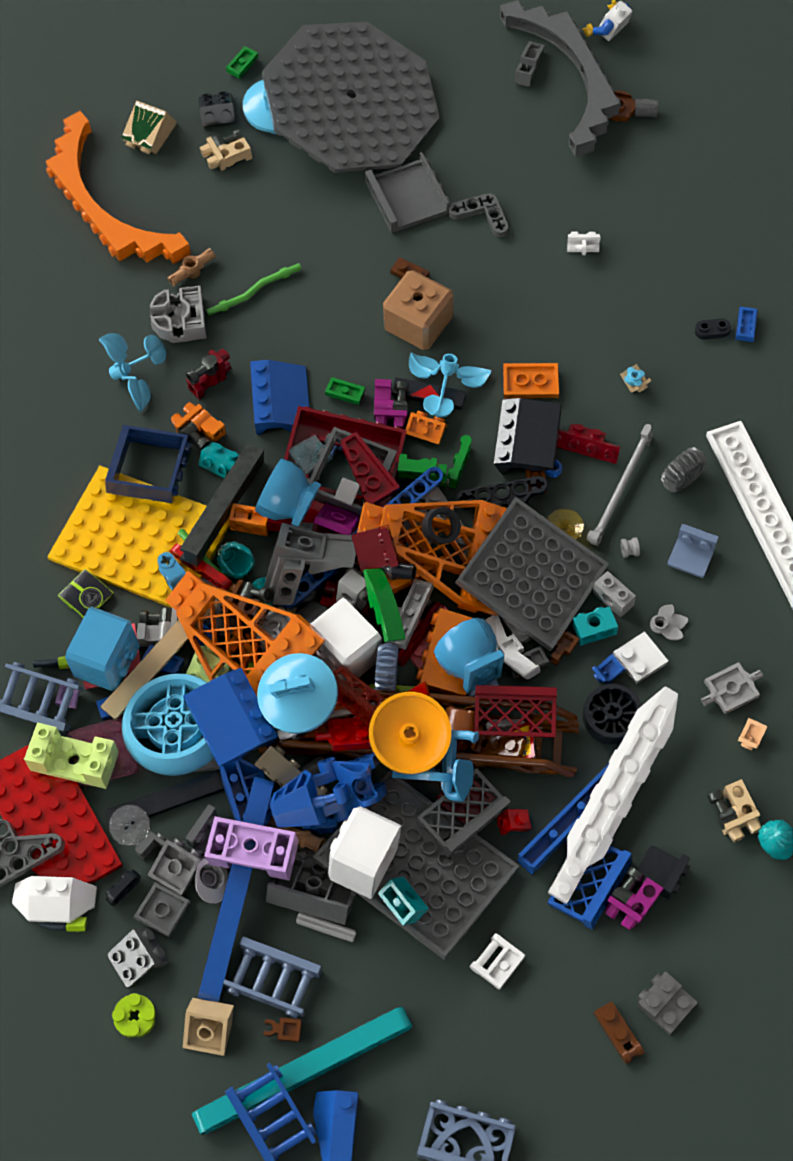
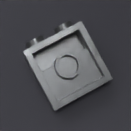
[148,837,204,896]
[637,971,698,1035]

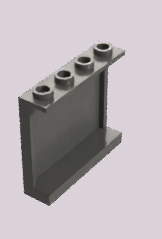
[365,152,451,234]

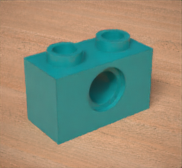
[572,606,618,646]
[378,877,429,926]

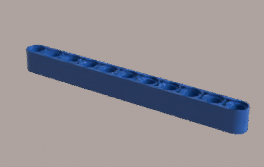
[281,467,443,610]
[197,777,274,1002]

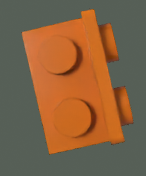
[405,411,448,445]

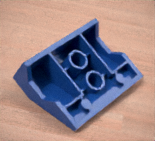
[250,360,309,435]
[183,668,278,767]

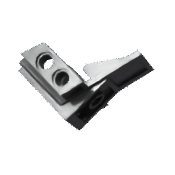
[264,522,356,605]

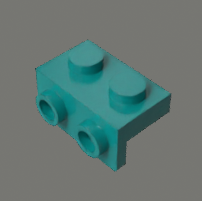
[199,442,239,479]

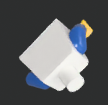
[583,0,632,42]

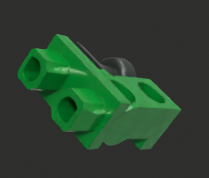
[398,454,447,489]

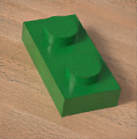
[226,46,259,79]
[325,377,366,405]

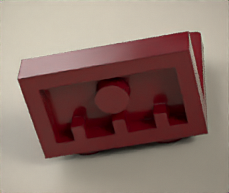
[351,524,400,572]

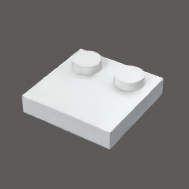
[613,632,668,684]

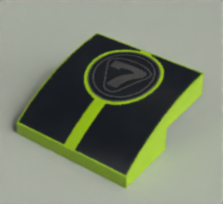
[58,569,113,618]

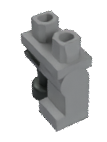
[137,607,189,647]

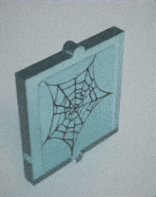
[288,435,333,475]

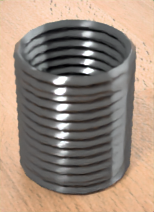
[634,98,658,118]

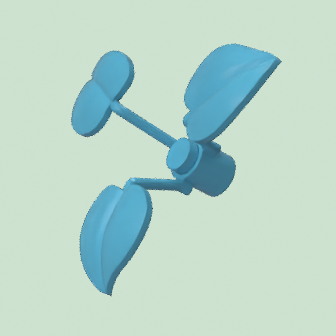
[99,333,166,412]
[409,352,491,417]

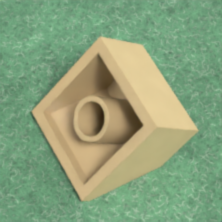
[183,998,234,1056]

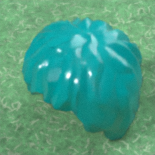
[217,542,255,579]
[758,820,793,860]

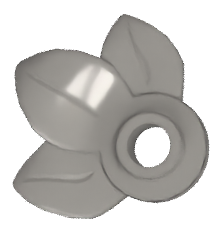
[650,604,688,640]

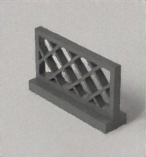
[416,768,511,858]

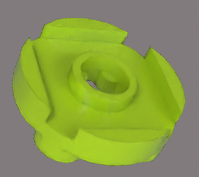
[112,993,156,1038]

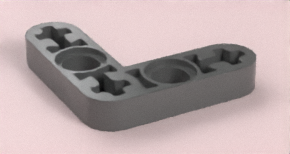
[449,193,508,238]

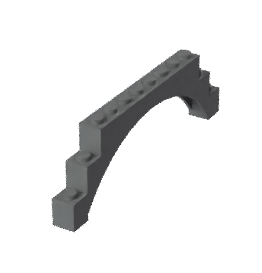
[500,0,621,157]

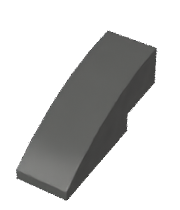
[514,41,545,87]

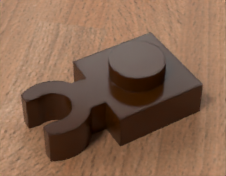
[263,1018,302,1043]

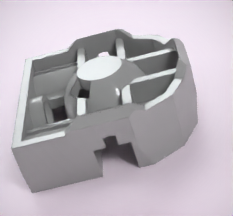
[150,286,207,343]

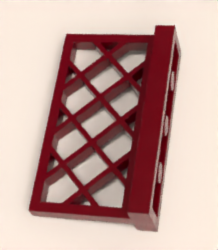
[474,685,557,738]

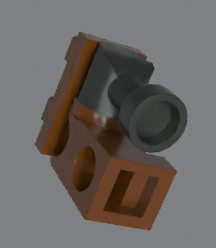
[220,580,274,625]

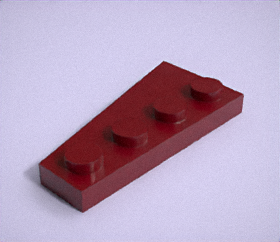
[341,432,400,505]

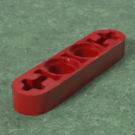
[169,543,233,591]

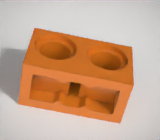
[228,503,269,536]

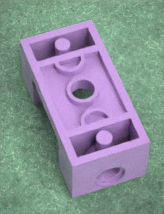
[204,817,299,881]

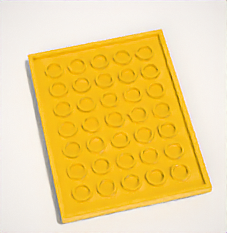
[47,465,230,608]

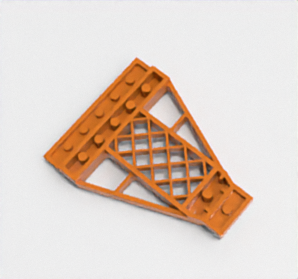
[357,500,507,616]
[165,570,326,696]

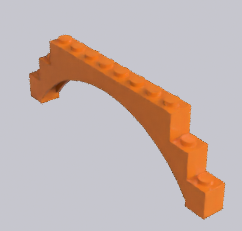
[46,111,191,264]

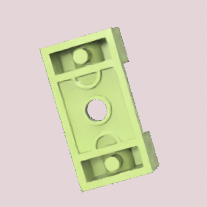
[24,723,119,789]

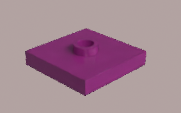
[314,503,361,535]

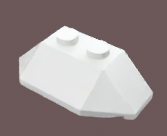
[12,876,97,923]

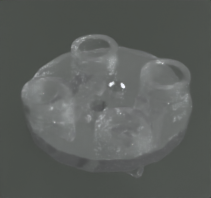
[109,805,150,846]

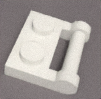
[469,934,525,990]

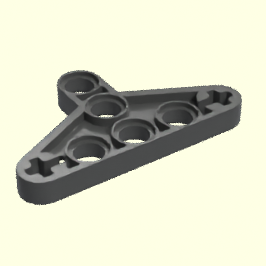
[0,820,65,887]

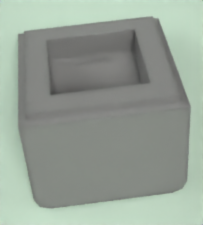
[334,478,360,506]

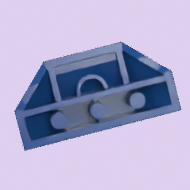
[219,758,272,826]

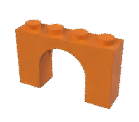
[415,608,473,696]

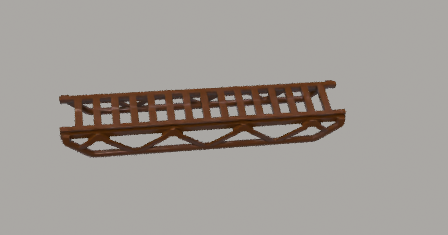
[258,687,579,777]

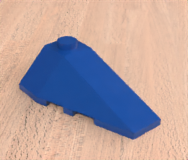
[313,1090,359,1161]

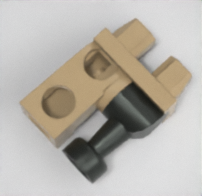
[200,129,252,171]
[707,779,761,843]

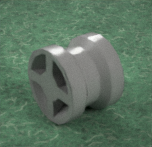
[621,537,640,558]

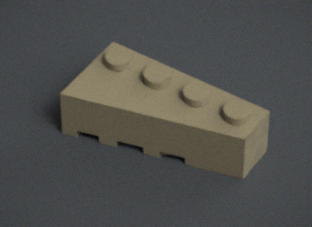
[255,745,331,805]

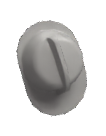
[195,858,227,904]

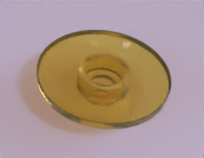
[547,509,584,540]

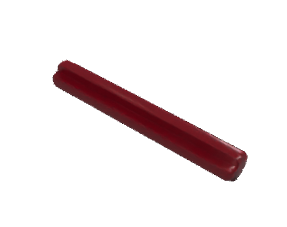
[398,602,443,667]

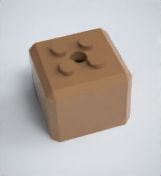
[383,270,453,350]

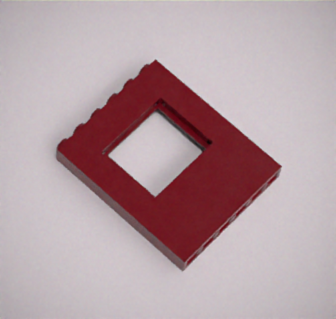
[267,406,407,535]

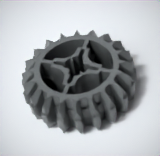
[661,447,708,493]

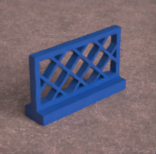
[548,845,632,930]

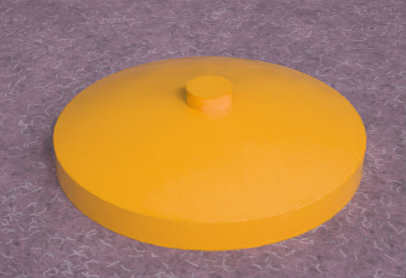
[369,692,451,775]

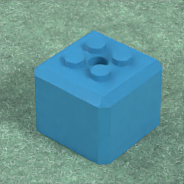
[65,607,140,691]

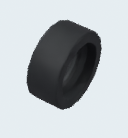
[422,507,461,545]

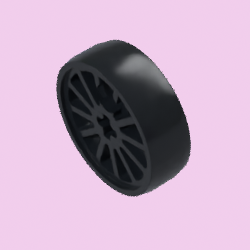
[582,684,642,745]

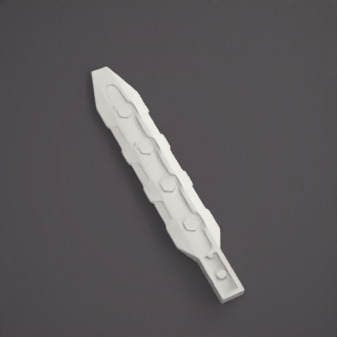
[548,686,678,904]

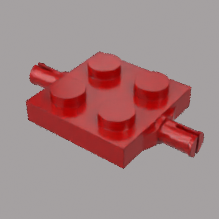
[315,717,371,751]

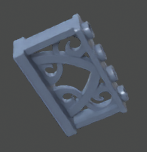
[417,1100,516,1161]

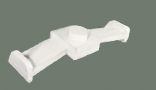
[485,615,540,679]

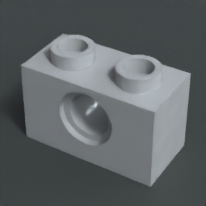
[336,569,368,610]
[593,571,636,618]

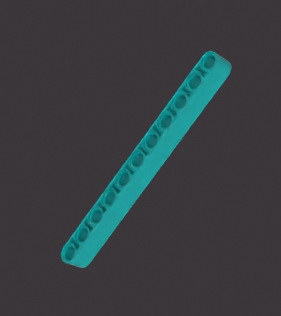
[192,1006,413,1135]

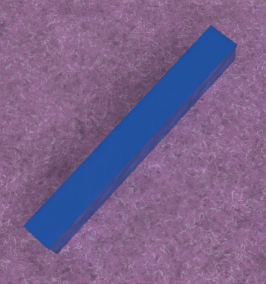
[517,763,610,875]

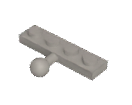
[387,579,434,650]

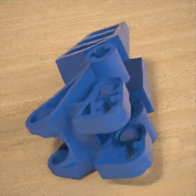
[270,753,388,828]

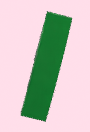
[363,568,406,642]

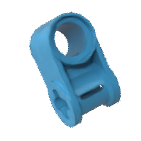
[157,552,186,591]

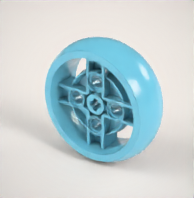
[122,674,214,776]

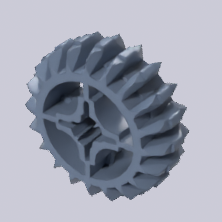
[375,643,399,691]

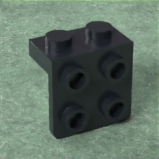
[198,91,235,127]
[637,845,691,900]

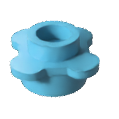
[624,367,645,386]

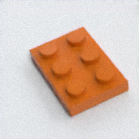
[503,363,559,398]

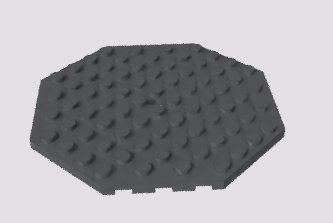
[262,22,440,173]

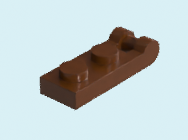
[471,736,527,757]
[593,1001,645,1064]

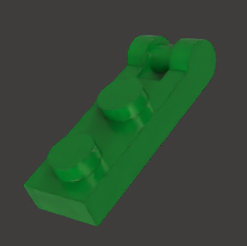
[447,435,472,489]

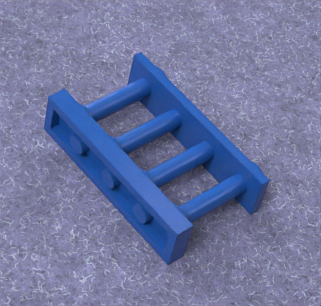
[225,1063,317,1161]

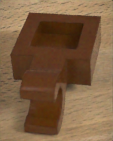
[550,631,579,666]

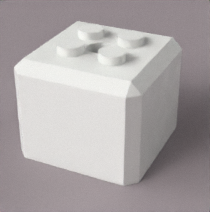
[311,598,382,684]
[328,807,402,899]

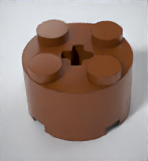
[445,706,480,751]

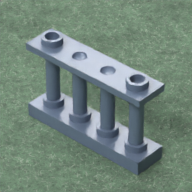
[0,662,84,733]
[223,937,322,1019]

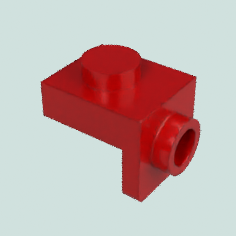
[497,809,532,835]

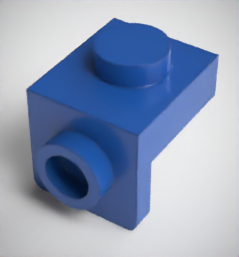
[592,654,626,684]

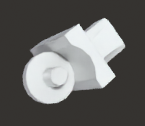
[567,232,600,255]

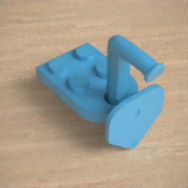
[392,730,479,802]

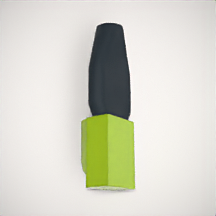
[33,656,70,669]
[40,917,87,932]

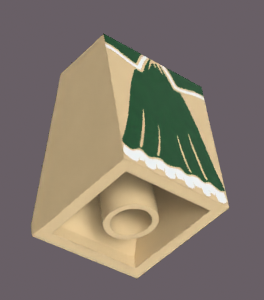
[121,100,177,154]

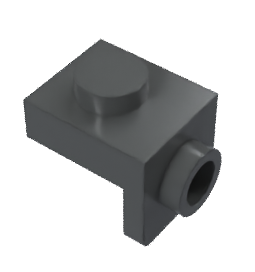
[135,831,166,861]

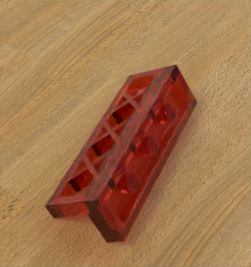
[333,665,386,726]

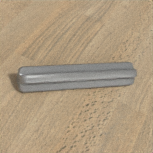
[296,912,356,942]

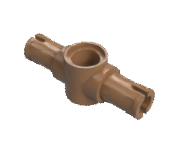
[167,248,216,286]

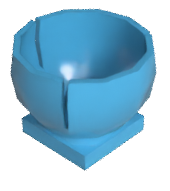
[255,458,321,527]
[434,618,504,693]

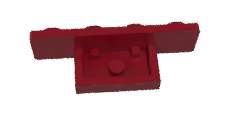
[557,423,620,464]

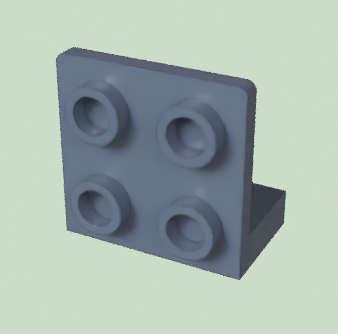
[667,524,718,578]

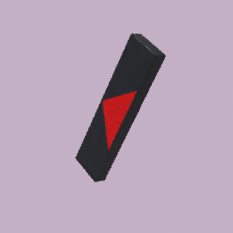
[392,377,466,410]

